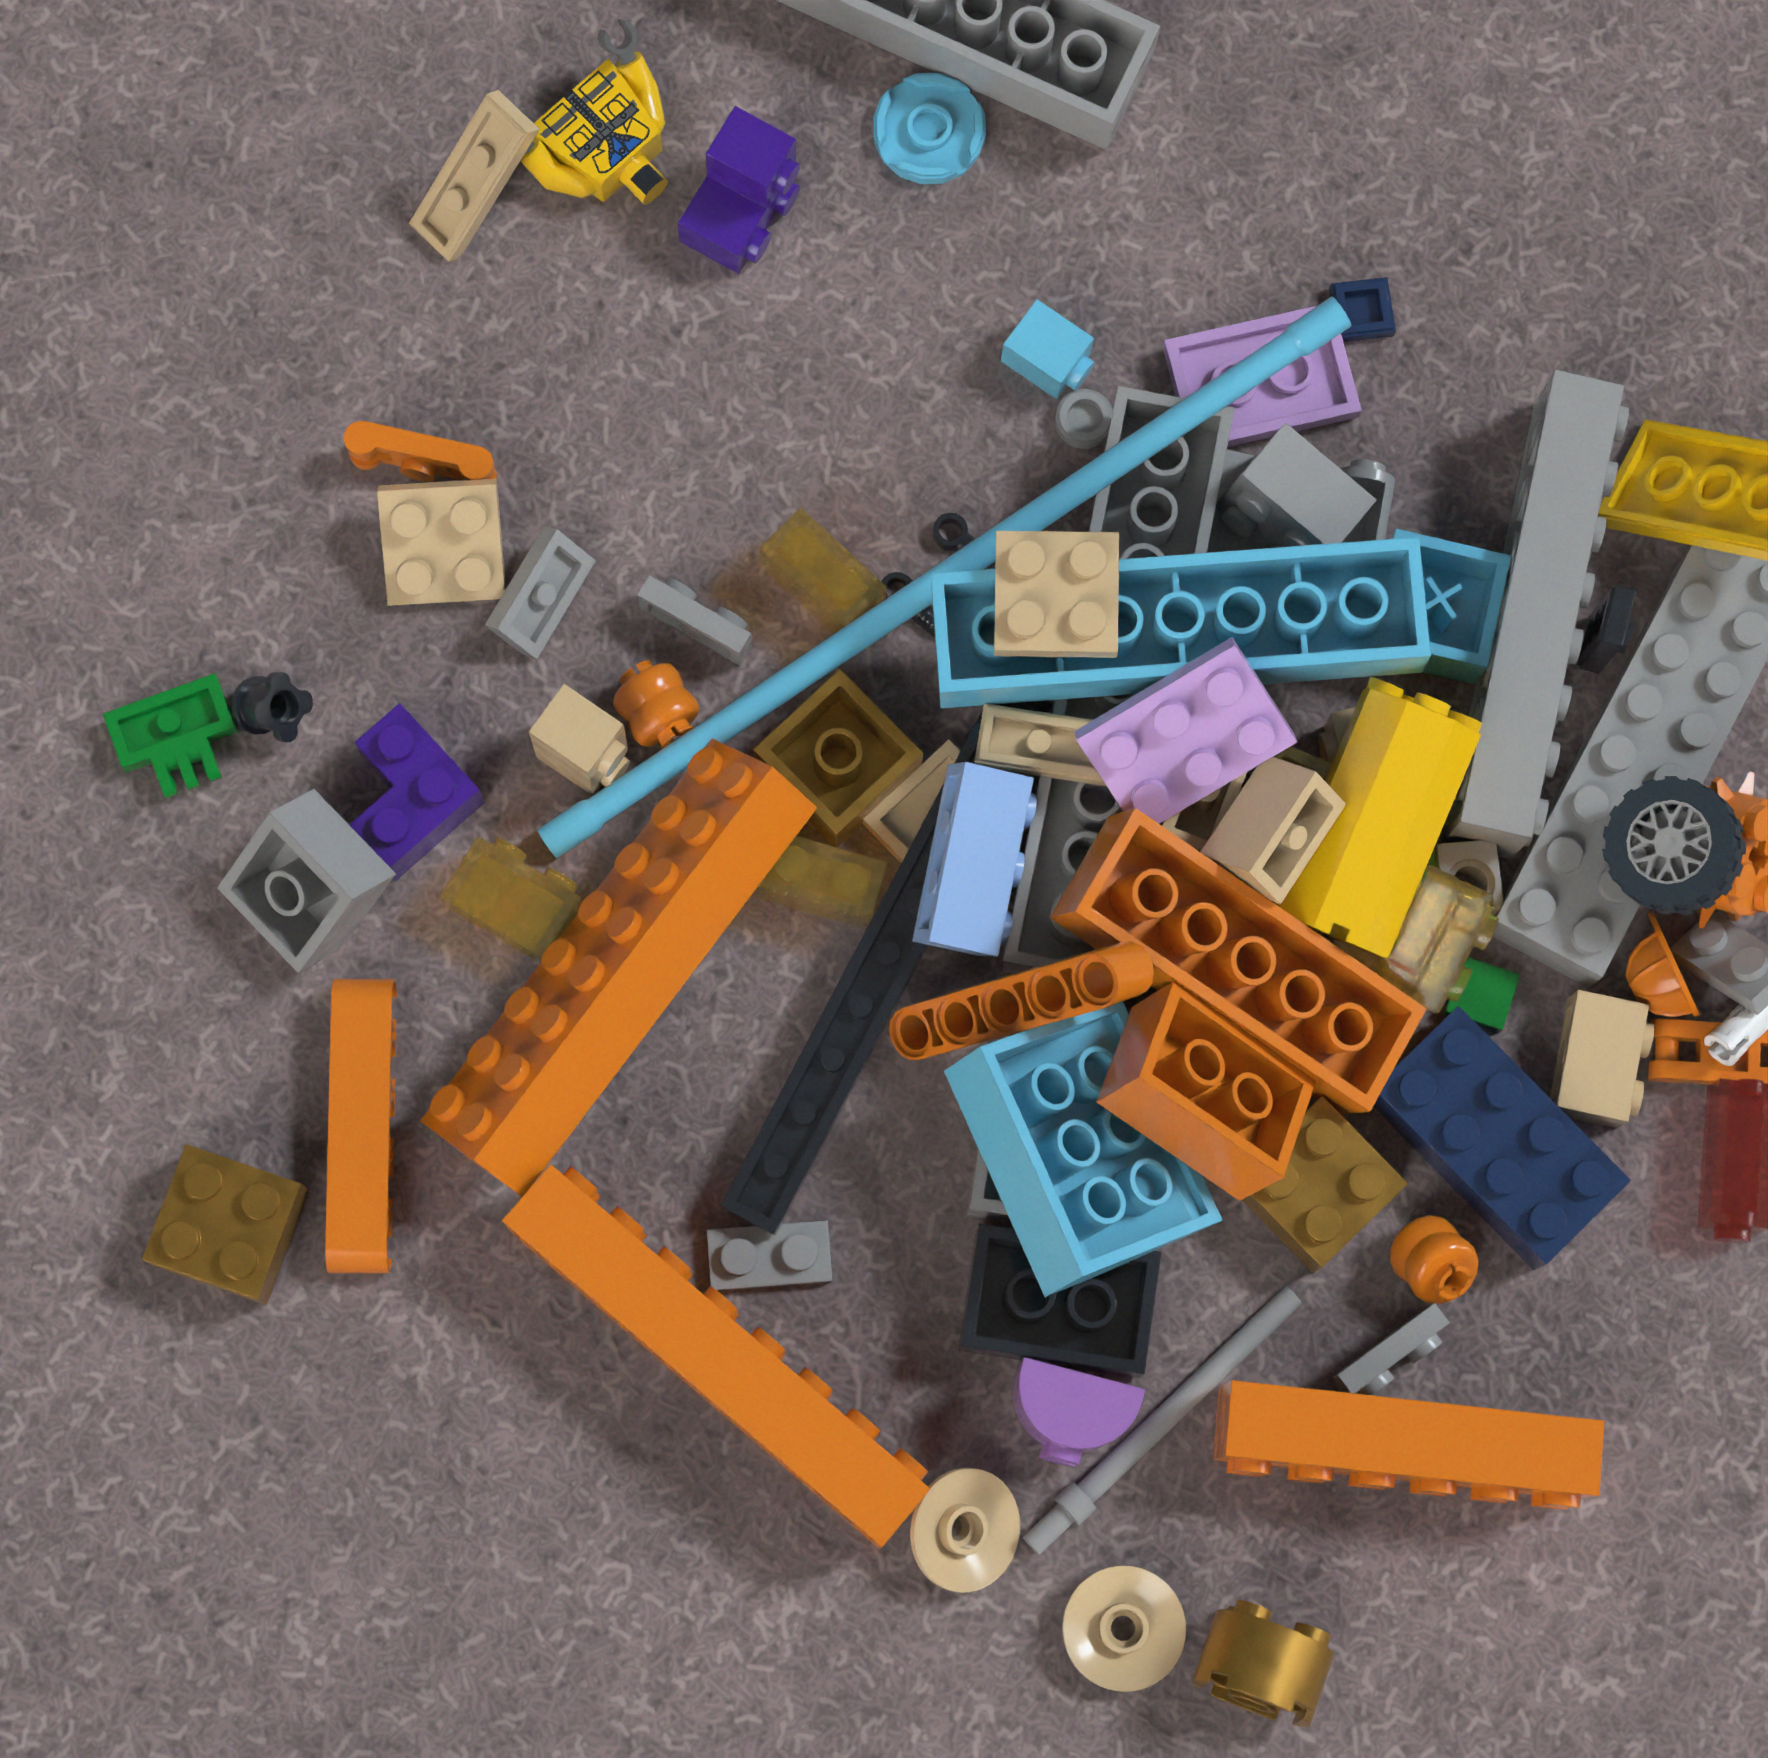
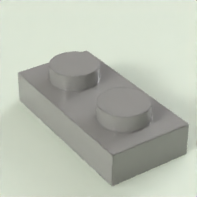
[485,526,596,659]
[637,575,752,666]
[1670,912,1768,1015]
[707,1220,832,1291]
[1330,1303,1450,1395]

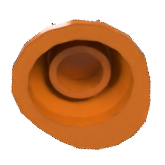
[1625,910,1700,1017]

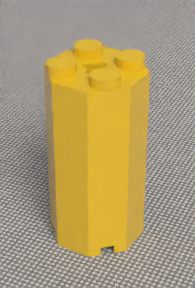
[1274,677,1483,959]

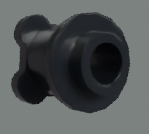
[232,672,313,743]

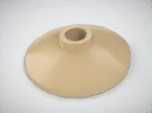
[910,1468,1020,1593]
[1062,1566,1186,1692]

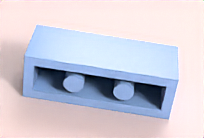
[912,762,1037,956]

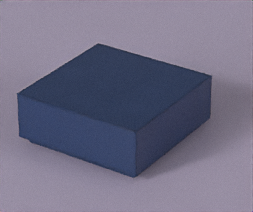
[1329,277,1396,342]

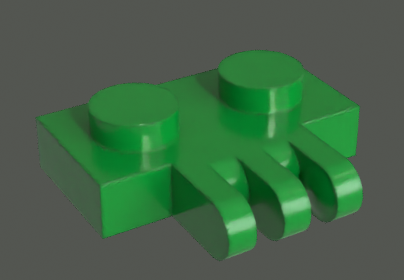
[103,673,238,798]

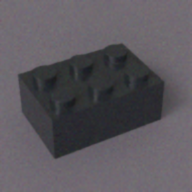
[958,1223,1162,1379]

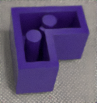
[678,106,800,274]
[349,703,485,881]

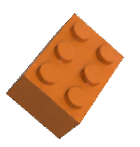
[1096,981,1316,1201]

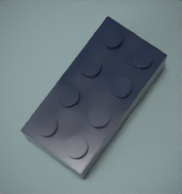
[1373,1006,1631,1270]

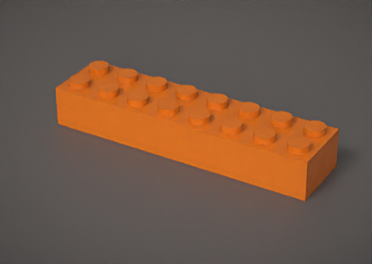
[420,738,817,1197]
[502,1164,931,1549]

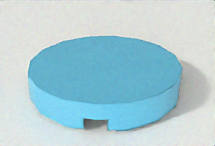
[873,72,986,184]

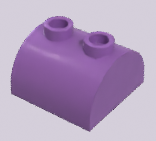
[1013,1357,1145,1467]

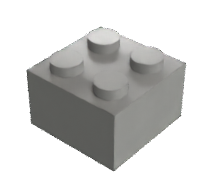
[1216,422,1376,549]
[217,789,396,974]

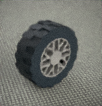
[1602,776,1746,915]

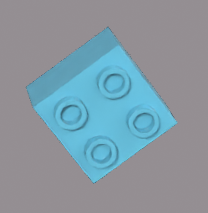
[1390,529,1511,684]

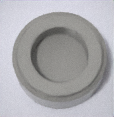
[1055,389,1113,449]

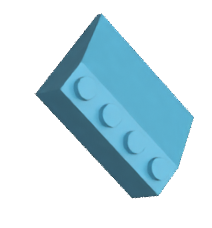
[944,1001,1222,1297]

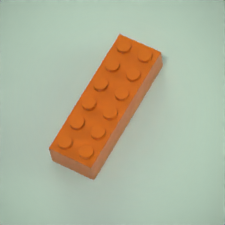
[1049,808,1427,1114]
[1212,1380,1605,1510]

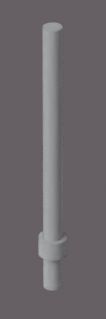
[1023,1286,1302,1555]

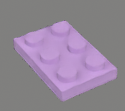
[1163,306,1362,447]
[1074,637,1297,824]

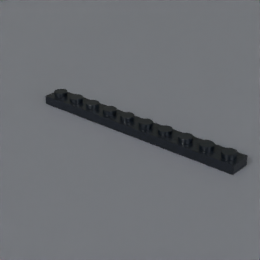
[720,701,1053,1236]

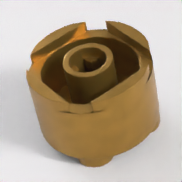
[1192,1599,1334,1727]

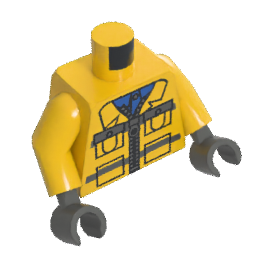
[520,19,668,205]

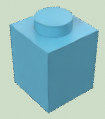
[1001,299,1095,400]

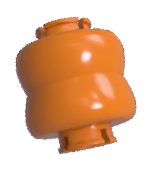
[613,660,700,749]
[1389,1215,1479,1305]

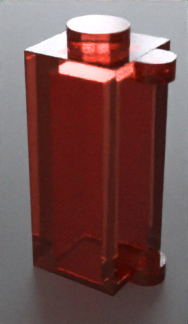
[1697,1078,1768,1243]

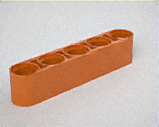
[889,941,1154,1060]
[325,979,397,1273]

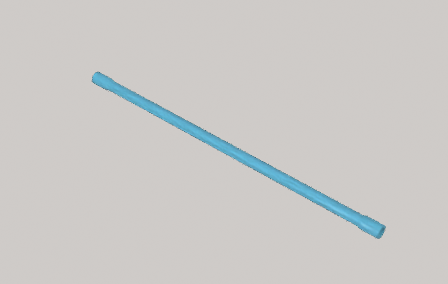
[537,296,1351,859]

